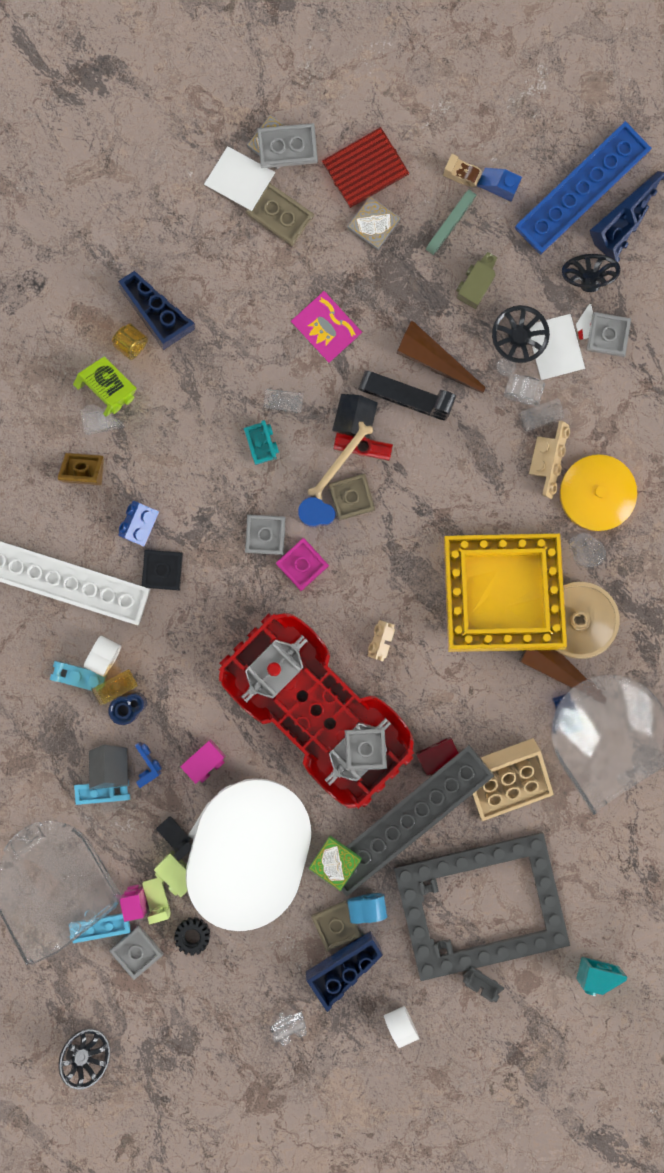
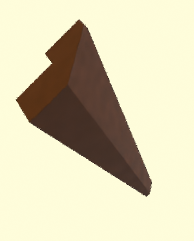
[397,321,486,394]
[519,650,606,704]

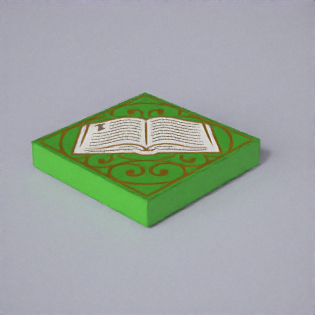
[309,836,362,891]

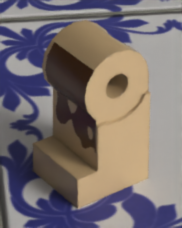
[443,154,482,187]

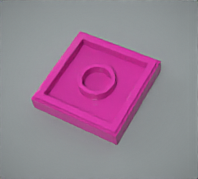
[276,538,329,591]

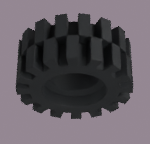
[174,917,210,956]

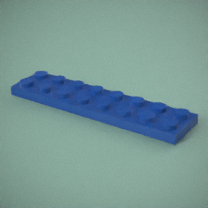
[515,121,652,255]

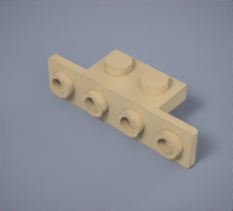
[529,421,570,499]

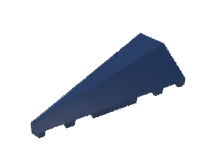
[589,171,664,262]

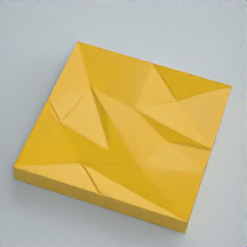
[444,533,567,652]

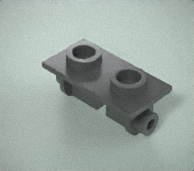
[463,967,504,1003]

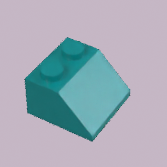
[576,957,627,996]

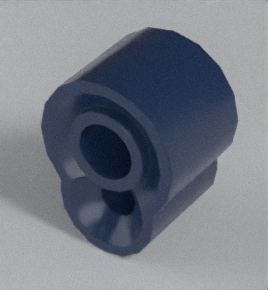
[108,693,147,725]

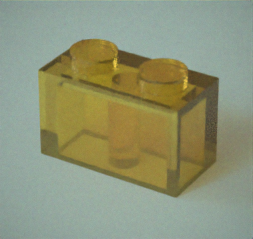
[91,669,138,706]

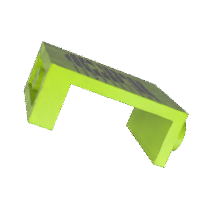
[73,356,137,417]

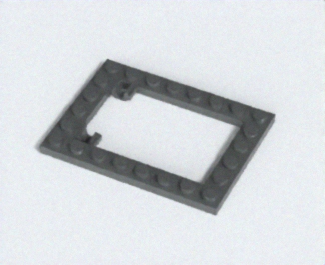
[394,832,570,981]

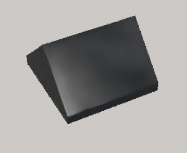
[332,394,378,439]

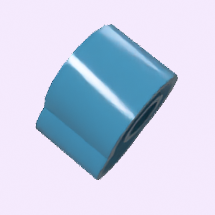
[347,893,387,924]

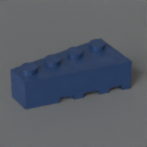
[118,271,195,350]
[306,931,383,1012]

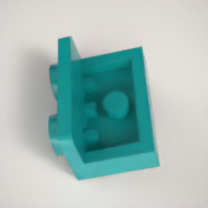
[244,420,279,465]

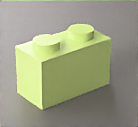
[154,850,188,897]

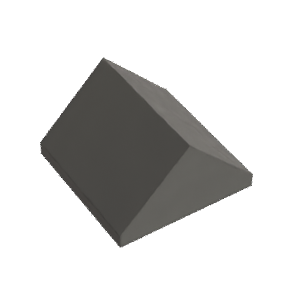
[89,745,128,789]

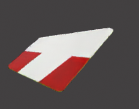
[576,304,593,340]

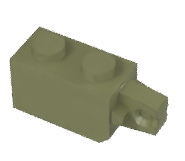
[456,252,497,309]

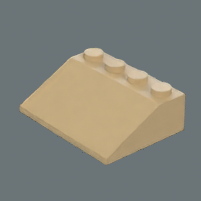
[472,738,554,821]

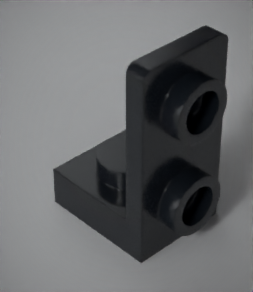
[156,816,193,861]

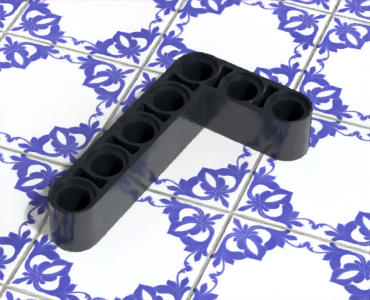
[358,370,456,421]

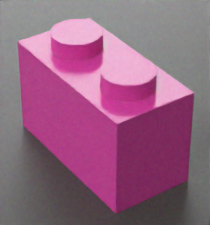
[180,739,226,784]
[119,885,149,922]

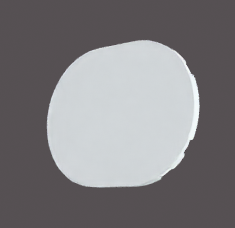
[186,779,311,931]

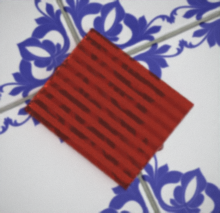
[322,127,409,208]

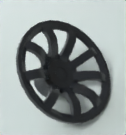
[562,254,621,292]
[492,305,550,363]
[58,1029,110,1090]

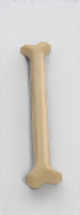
[308,422,373,500]

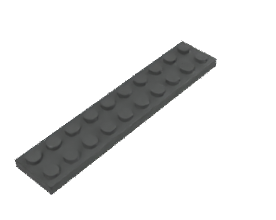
[342,745,495,897]

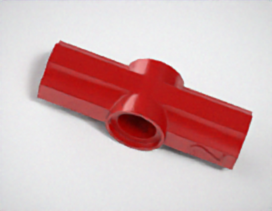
[333,433,393,461]

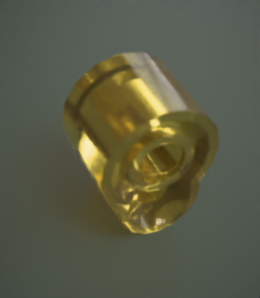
[112,323,148,360]

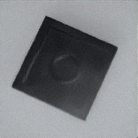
[142,550,183,591]

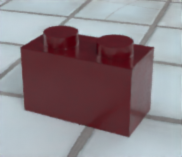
[416,737,459,776]

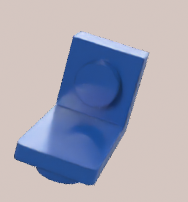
[135,742,162,788]

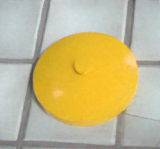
[559,455,637,531]

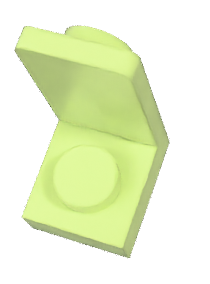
[142,878,171,925]

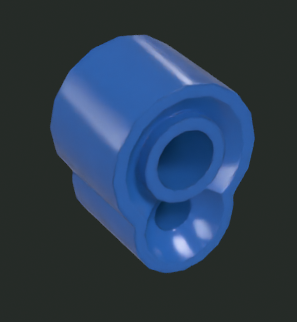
[298,497,335,527]

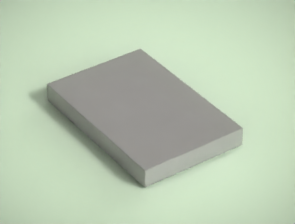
[257,123,318,168]

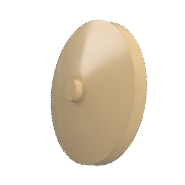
[556,582,620,659]

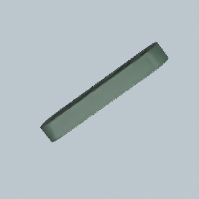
[426,189,477,255]

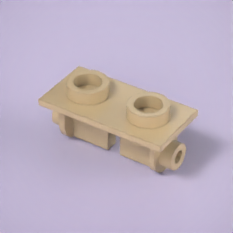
[368,620,395,661]

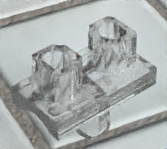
[271,1012,307,1046]

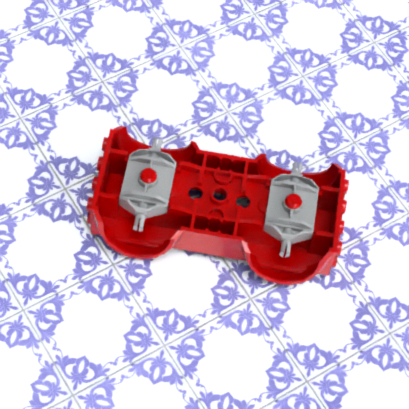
[218,613,414,809]

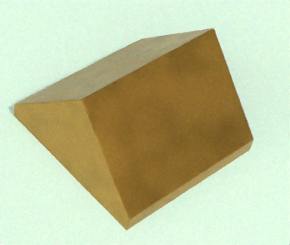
[58,453,104,485]

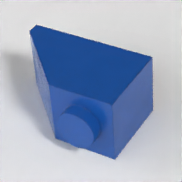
[477,168,522,201]

